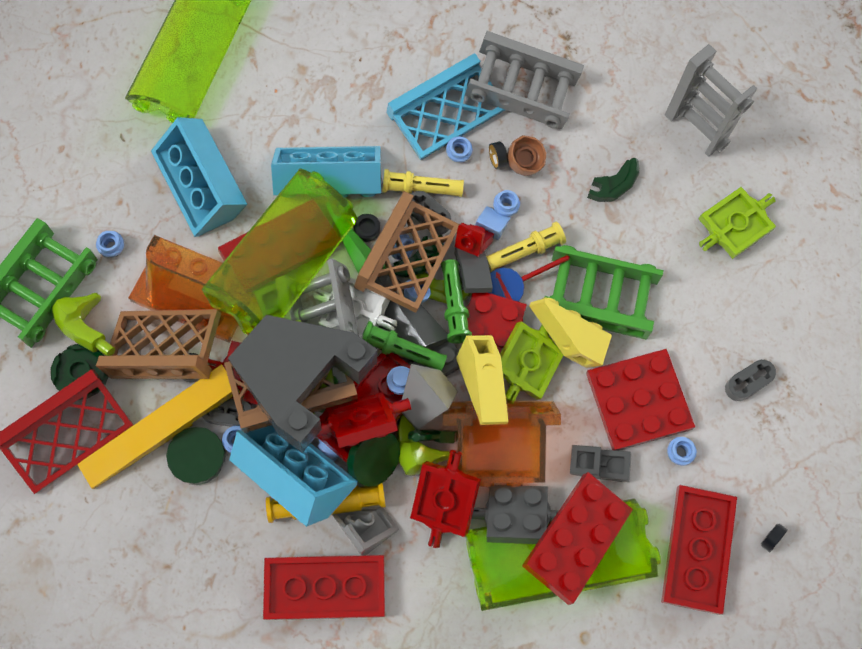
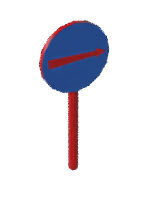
[488,255,570,302]

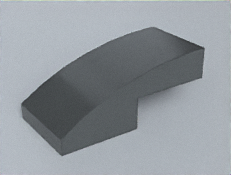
[454,247,493,293]
[570,445,631,482]

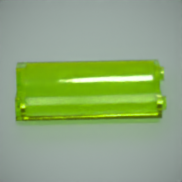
[125,0,251,123]
[201,168,358,335]
[465,499,661,611]

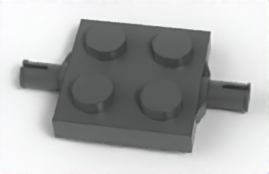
[472,485,559,544]

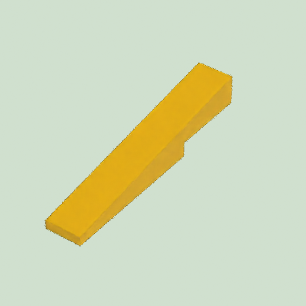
[77,365,240,489]

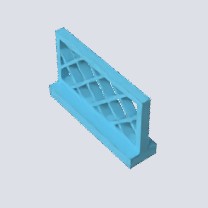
[386,53,505,160]

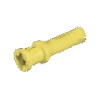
[382,169,464,197]
[486,221,566,272]

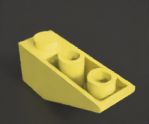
[529,297,612,368]
[456,335,509,425]

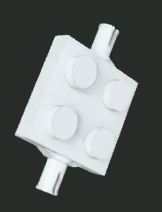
[313,277,397,337]

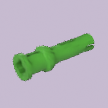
[441,259,473,344]
[361,321,447,371]

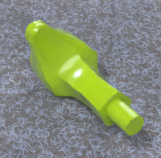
[52,293,115,356]
[396,415,450,476]

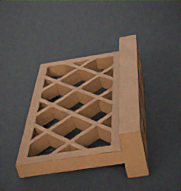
[354,191,460,313]
[96,309,221,379]
[224,362,358,433]

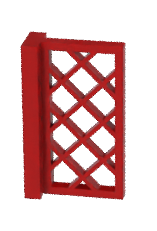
[0,369,134,494]

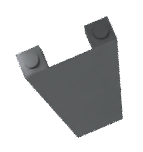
[228,315,378,453]

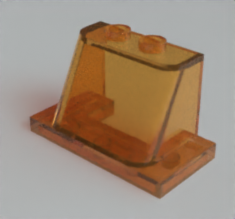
[128,235,254,343]
[441,401,561,487]

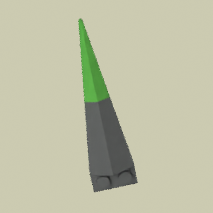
[326,203,460,377]

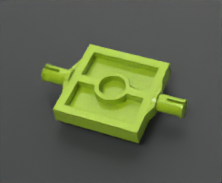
[698,187,776,259]
[500,321,563,404]

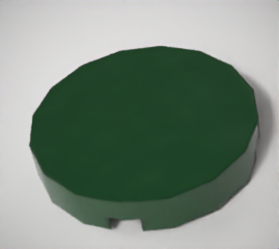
[51,344,108,400]
[166,427,226,485]
[347,433,400,487]

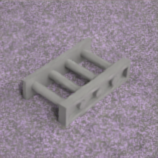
[465,31,584,129]
[665,44,757,157]
[275,258,359,368]

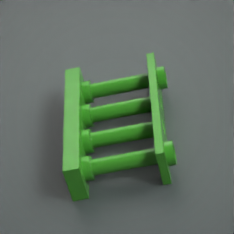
[0,218,98,348]
[544,245,664,340]

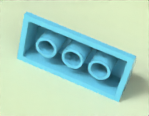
[151,117,247,237]
[271,146,381,198]
[229,425,358,527]

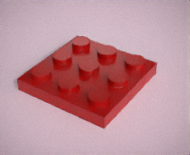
[586,349,695,451]

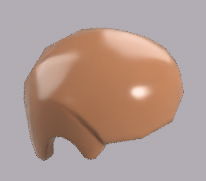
[507,135,546,176]

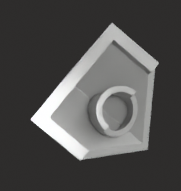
[402,364,458,430]
[332,507,399,556]

